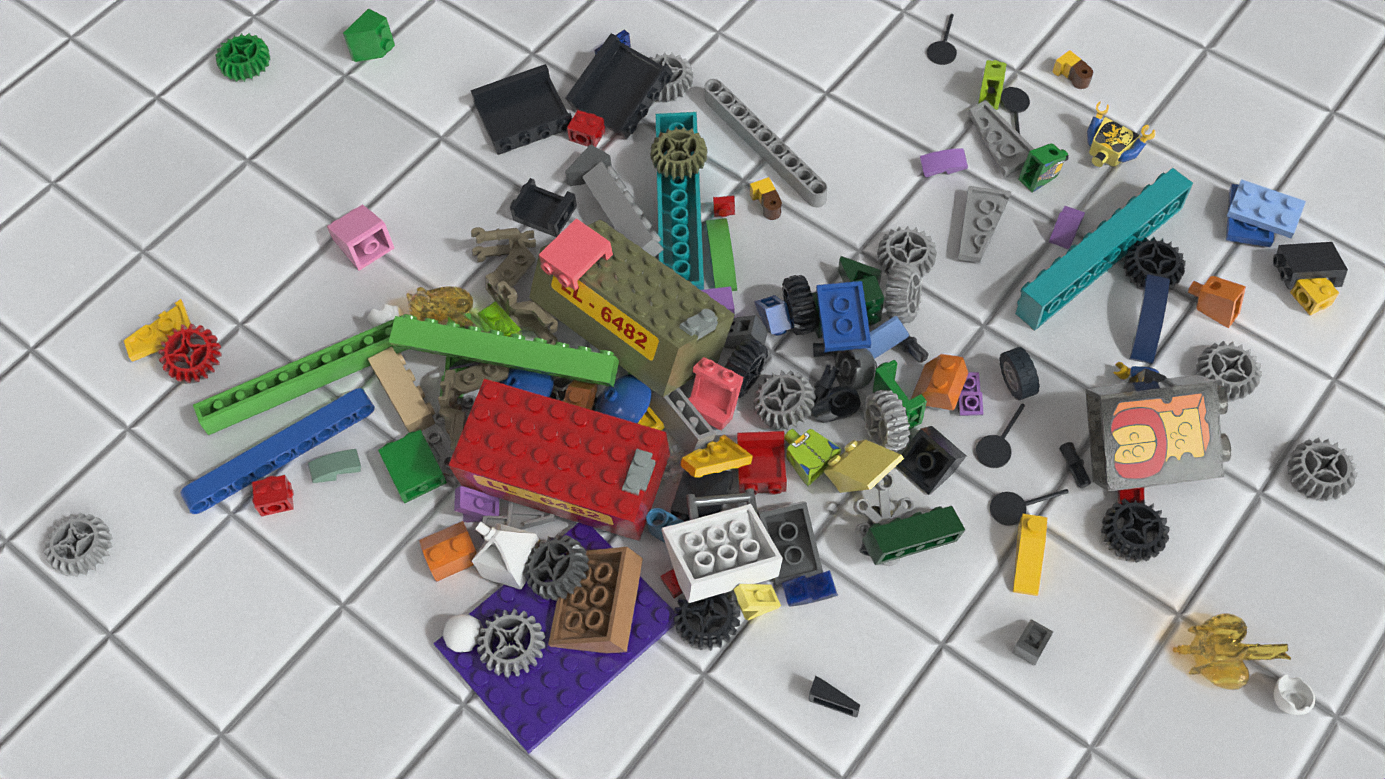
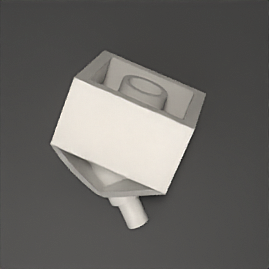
[472,521,540,589]

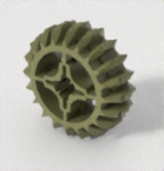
[650,126,708,180]

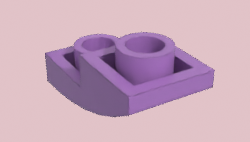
[920,148,968,177]
[957,372,984,416]

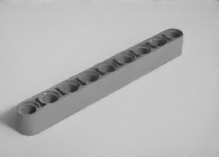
[704,79,827,208]

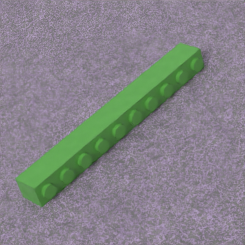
[389,314,619,387]
[193,315,408,435]

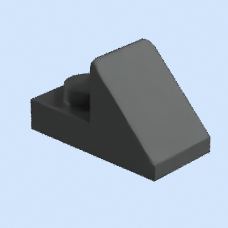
[1012,619,1054,665]

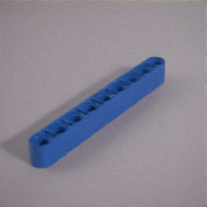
[180,388,375,514]

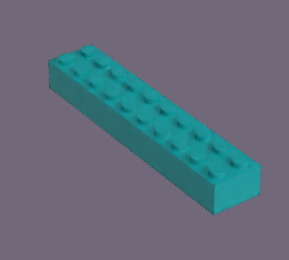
[656,112,704,290]
[1015,168,1193,331]

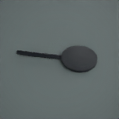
[927,14,957,65]
[1000,87,1030,134]
[976,403,1025,468]
[990,489,1069,526]

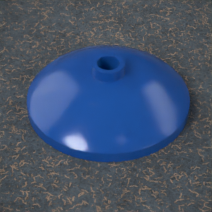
[498,368,553,398]
[593,374,651,423]

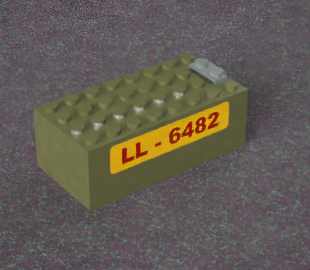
[529,219,735,398]

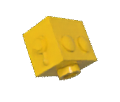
[1290,278,1339,315]

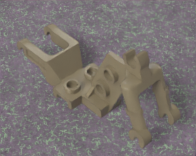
[471,227,558,345]
[438,322,509,451]

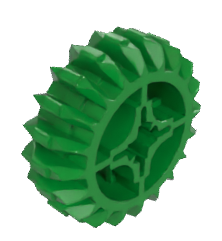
[215,33,271,82]

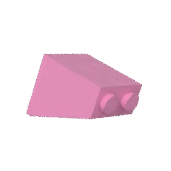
[327,204,394,271]

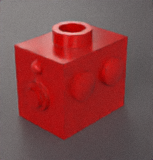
[567,110,605,147]
[252,475,294,517]

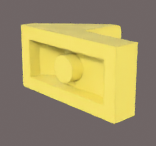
[733,584,781,620]

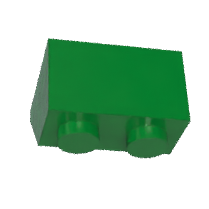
[343,8,395,62]

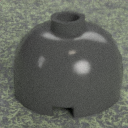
[835,348,877,390]

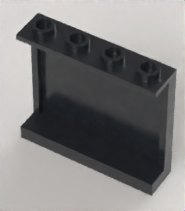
[565,33,673,139]
[470,64,572,155]

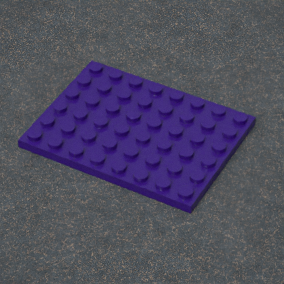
[433,523,678,754]

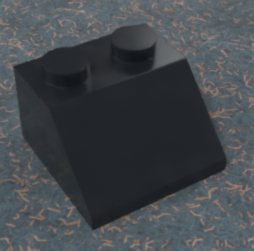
[896,426,967,495]

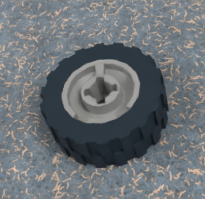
[999,347,1040,401]

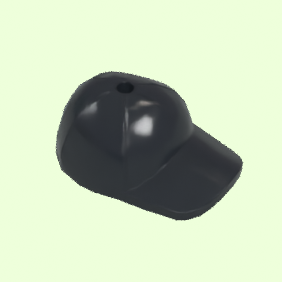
[812,386,861,423]

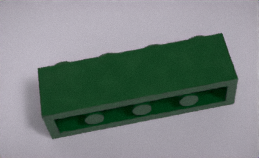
[862,506,965,565]

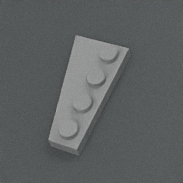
[968,100,1034,178]
[958,186,1011,263]

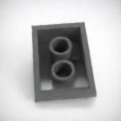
[758,501,824,585]

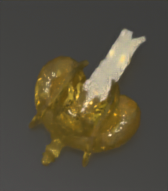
[406,286,473,327]
[1173,613,1291,690]

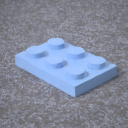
[1227,179,1306,238]

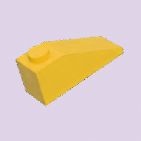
[1013,514,1048,596]

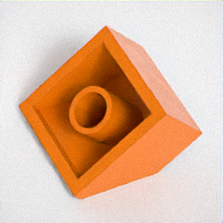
[910,354,968,410]
[419,521,477,582]

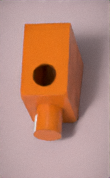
[1188,276,1246,328]

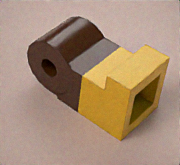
[1052,50,1093,89]
[750,177,782,220]

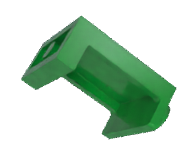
[872,360,927,430]
[378,429,447,504]

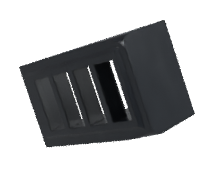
[809,675,860,718]

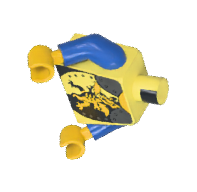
[1087,101,1155,167]

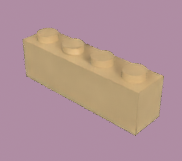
[368,347,435,433]

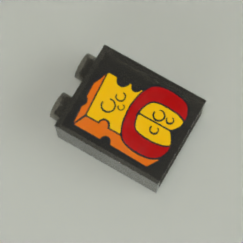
[1085,375,1231,492]

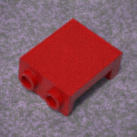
[737,431,787,495]

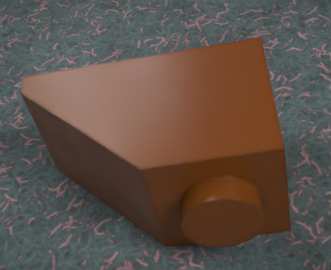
[563,380,599,410]

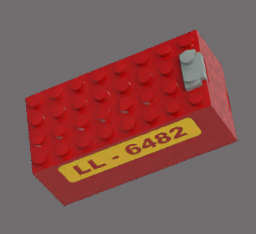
[449,379,670,541]

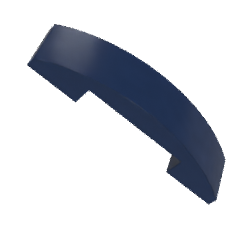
[1130,274,1170,364]

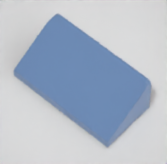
[867,316,910,359]

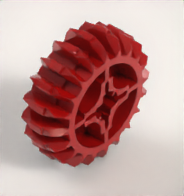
[158,323,222,383]

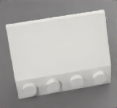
[662,504,783,603]

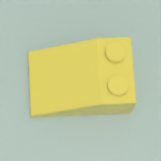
[824,439,904,493]

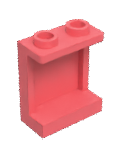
[539,218,613,291]
[688,357,744,431]

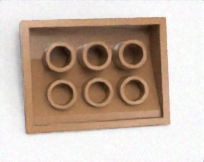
[548,547,643,653]

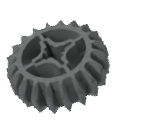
[524,534,589,601]

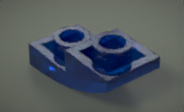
[782,570,838,607]

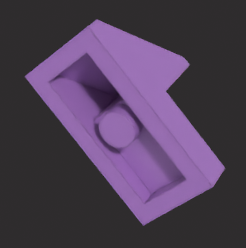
[1049,206,1085,249]
[454,486,499,523]

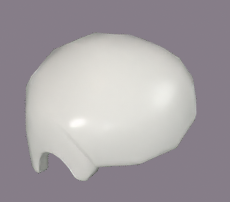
[368,304,404,328]
[443,614,483,652]
[1273,674,1315,715]

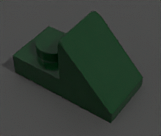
[838,256,882,284]

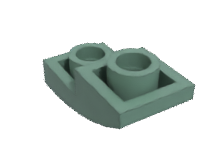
[308,449,361,483]

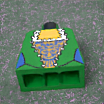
[1018,143,1069,193]

